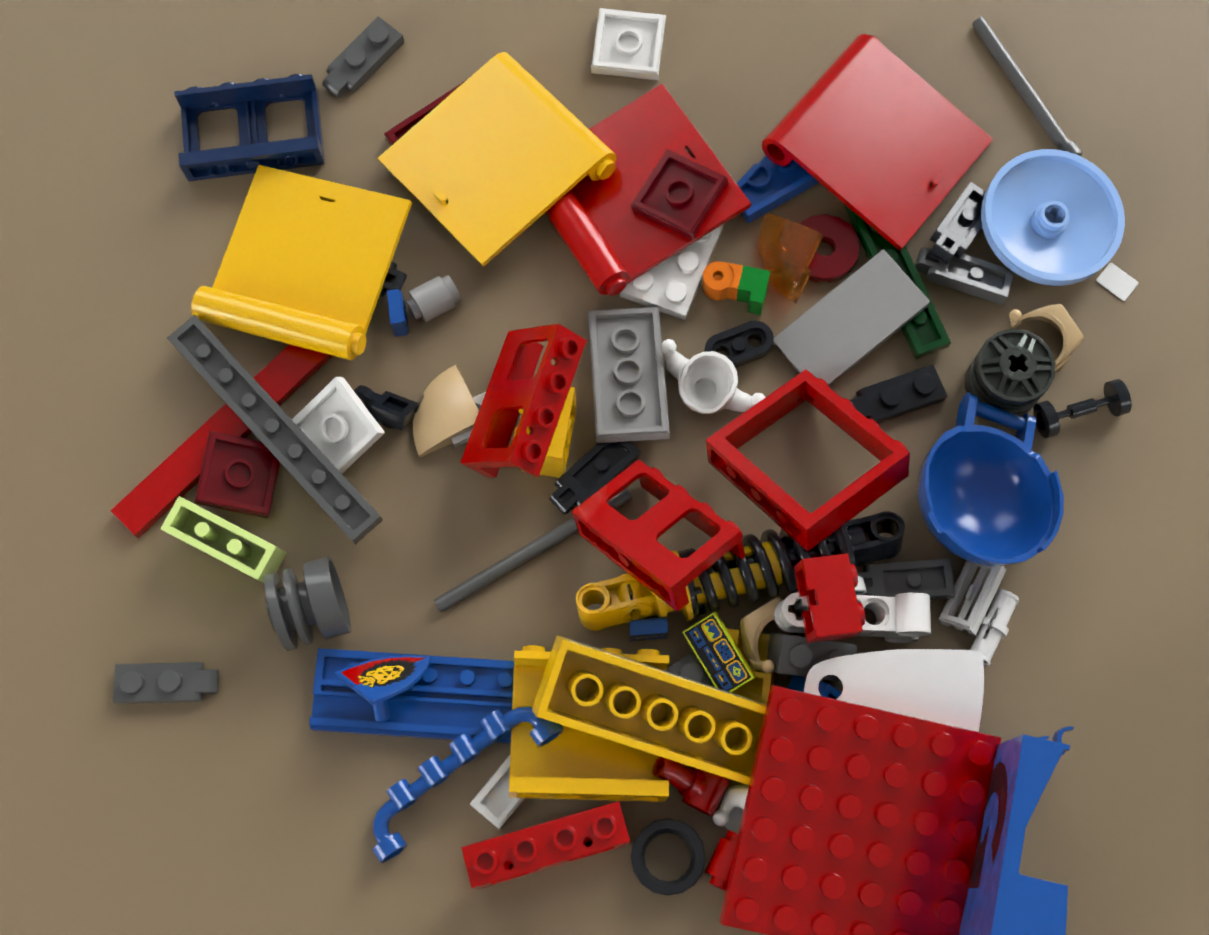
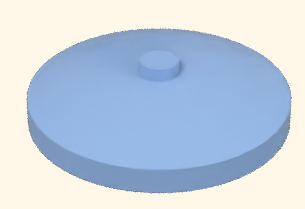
[981,149,1125,286]

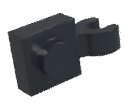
[354,385,419,431]

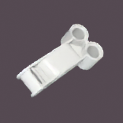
[774,592,931,643]

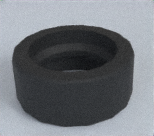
[631,818,706,896]

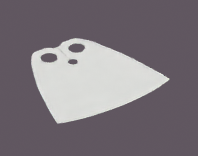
[803,649,984,732]

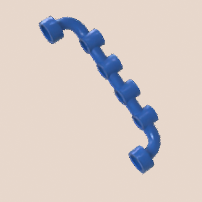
[372,707,564,863]

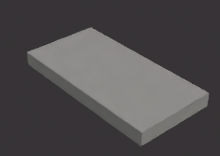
[773,249,930,386]
[588,307,670,443]

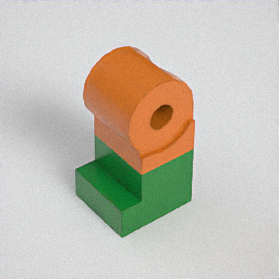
[702,261,771,315]

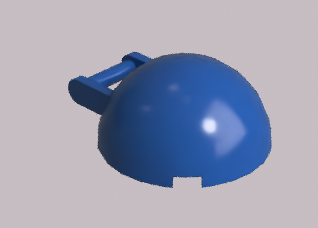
[918,393,1064,566]

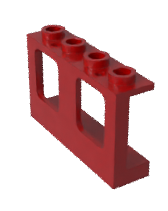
[460,323,587,478]
[572,459,745,612]
[461,801,630,889]

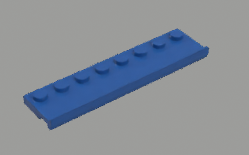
[309,648,514,744]

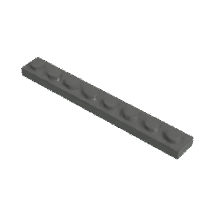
[167,315,383,545]

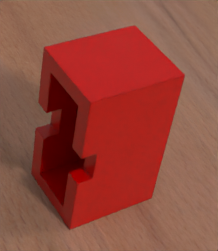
[794,553,865,643]

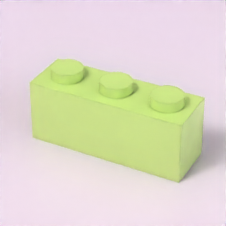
[160,496,287,583]

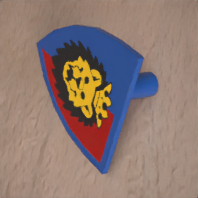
[334,655,431,722]

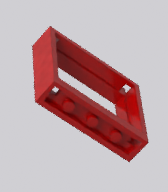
[706,369,910,552]

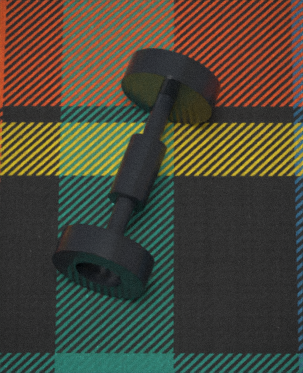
[1033,379,1132,438]

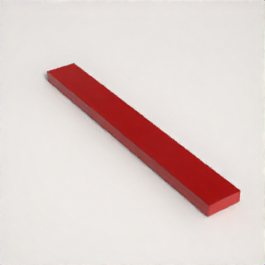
[110,344,332,538]

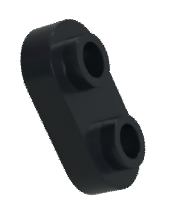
[704,321,774,368]

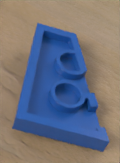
[737,156,819,224]

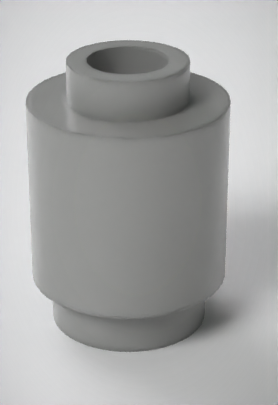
[406,275,462,323]

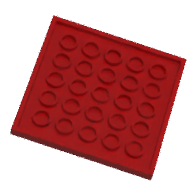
[719,685,1001,935]

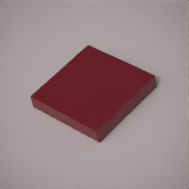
[631,149,729,240]
[194,431,280,518]

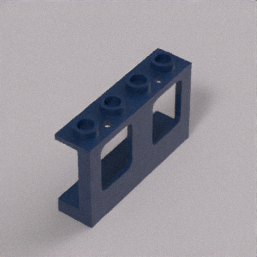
[174,74,325,181]

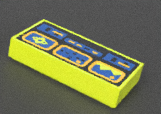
[682,612,756,693]

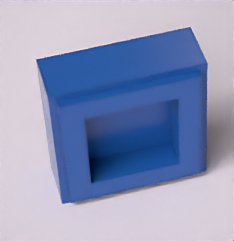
[387,289,409,337]
[629,618,668,642]

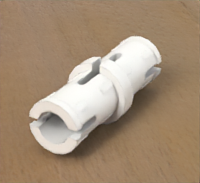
[970,589,1019,667]

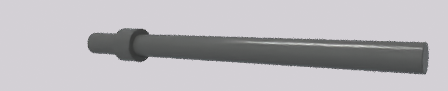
[972,16,1083,156]
[434,488,633,612]

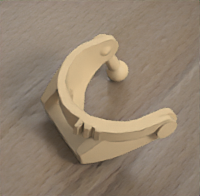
[1009,304,1084,373]
[740,596,806,673]

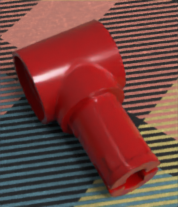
[652,757,730,817]

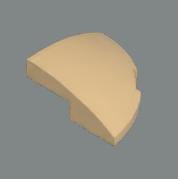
[413,365,479,458]

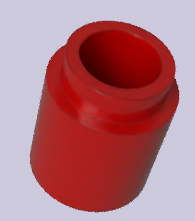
[705,830,738,892]

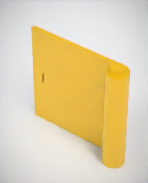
[378,52,617,267]
[191,165,412,361]

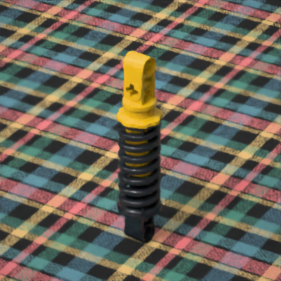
[576,511,905,631]

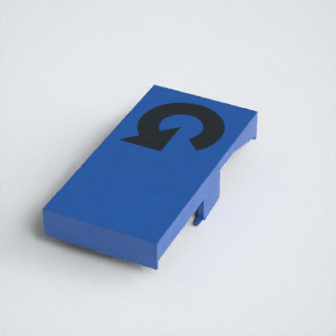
[959,726,1074,935]

